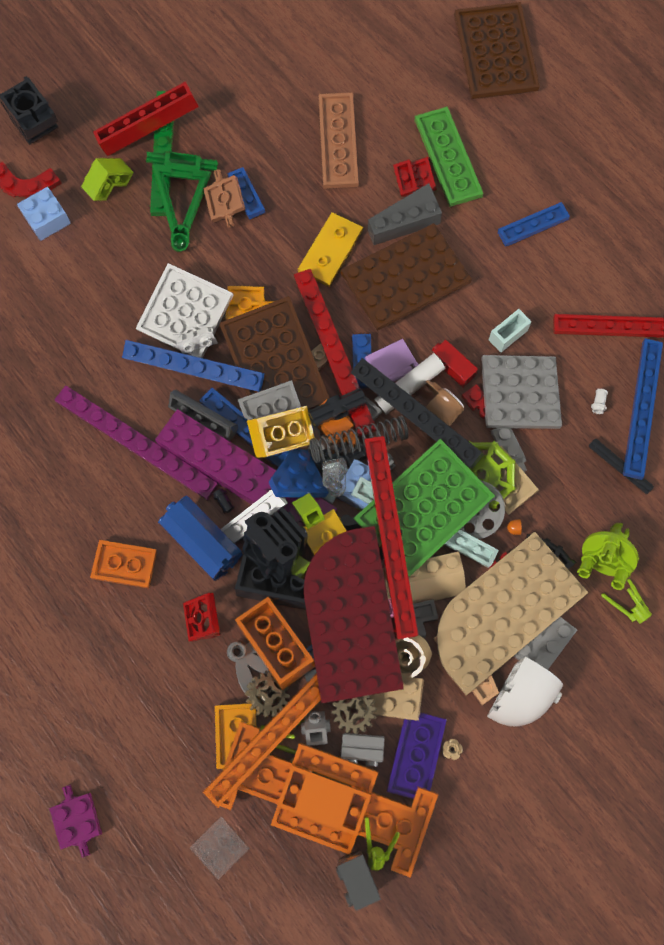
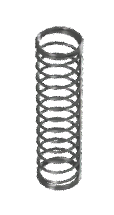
[310,416,409,463]

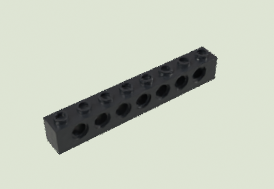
[351,358,484,469]

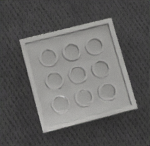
[481,355,562,429]

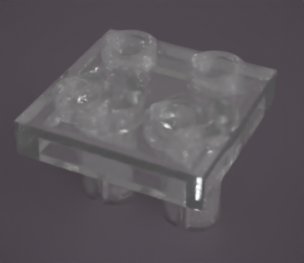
[190,817,250,880]

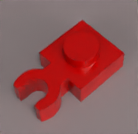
[461,384,485,419]

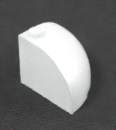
[487,656,563,726]

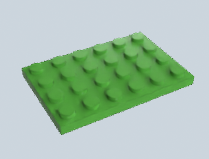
[354,439,495,577]

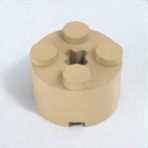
[395,635,432,678]

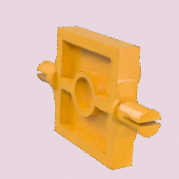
[225,286,274,320]

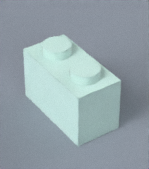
[489,309,531,353]

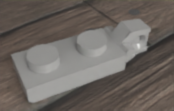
[491,428,527,473]

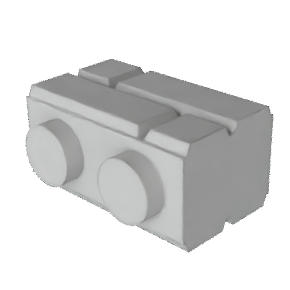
[341,733,384,766]

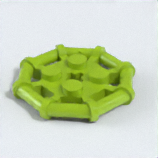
[467,441,516,509]

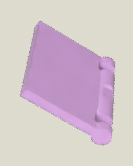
[365,339,419,382]

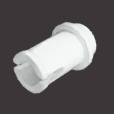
[591,389,608,414]

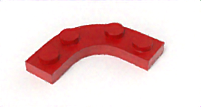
[0,161,62,199]

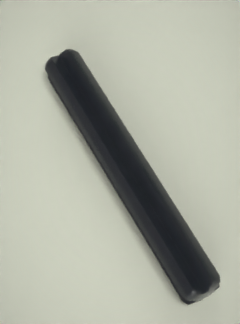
[589,439,654,494]

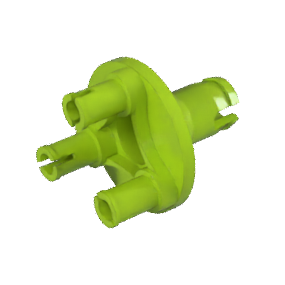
[577,523,639,590]

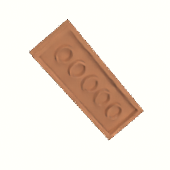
[319,93,359,189]

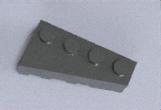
[368,184,442,245]

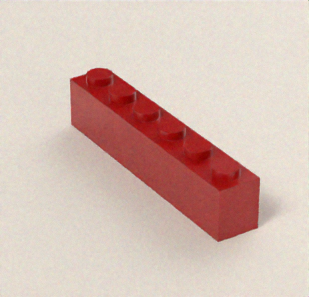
[93,81,199,156]

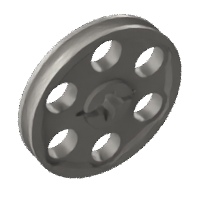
[460,480,505,539]

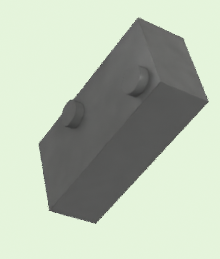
[335,849,381,911]

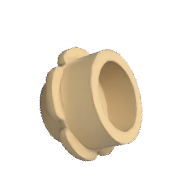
[442,739,463,760]

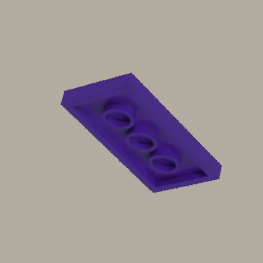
[387,713,447,799]

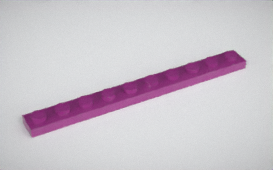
[54,385,218,501]

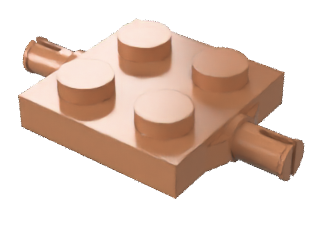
[203,170,245,228]

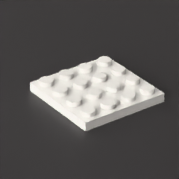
[136,263,234,358]

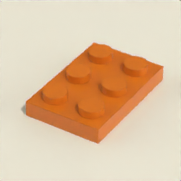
[90,540,157,589]

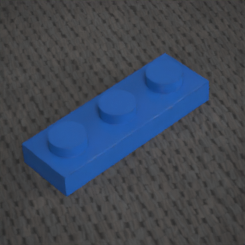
[227,167,265,219]
[352,334,371,389]

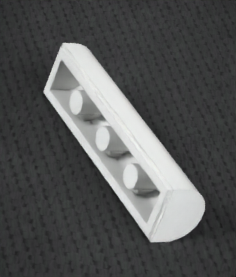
[374,353,445,414]

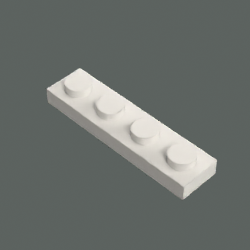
[221,490,288,544]

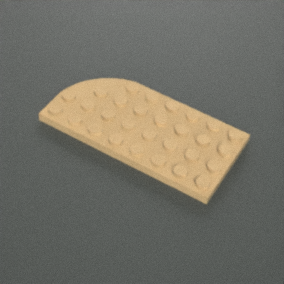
[437,532,588,695]

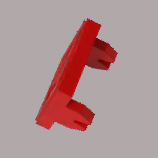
[183,593,221,642]

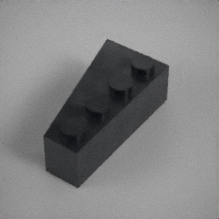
[235,553,306,610]

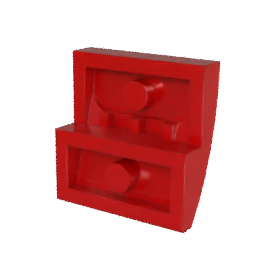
[393,157,437,197]

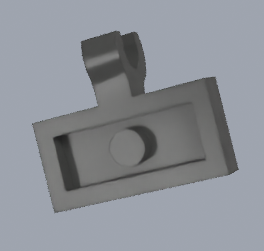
[413,599,438,638]

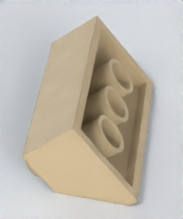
[382,552,466,604]

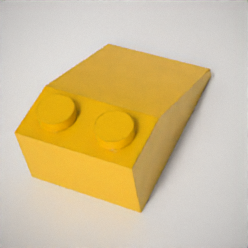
[247,406,315,458]

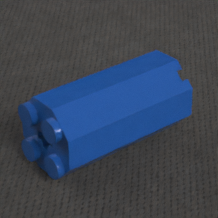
[158,495,243,581]

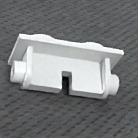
[176,326,218,353]

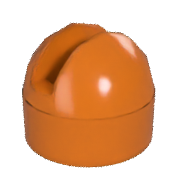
[507,519,522,535]

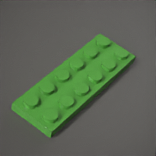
[415,107,484,207]

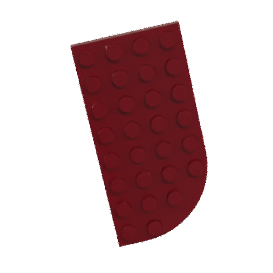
[304,526,404,703]

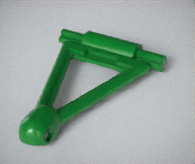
[146,151,218,252]

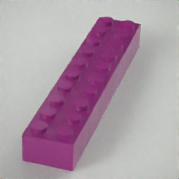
[155,409,338,527]

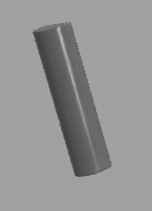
[168,390,238,441]

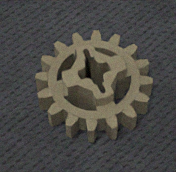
[245,672,290,718]
[332,695,377,734]

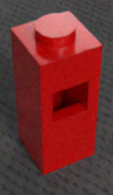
[432,339,478,388]

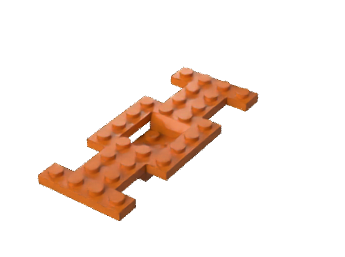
[211,721,438,878]

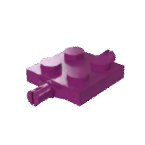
[49,785,102,858]

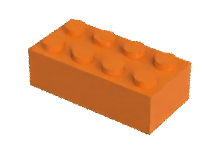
[235,597,316,690]

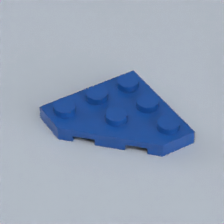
[269,449,329,498]

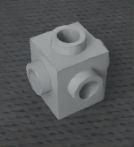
[301,711,331,746]

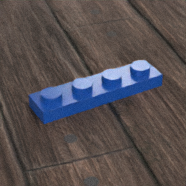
[497,202,570,247]

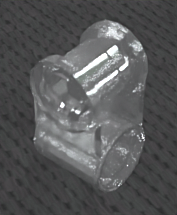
[322,458,347,497]

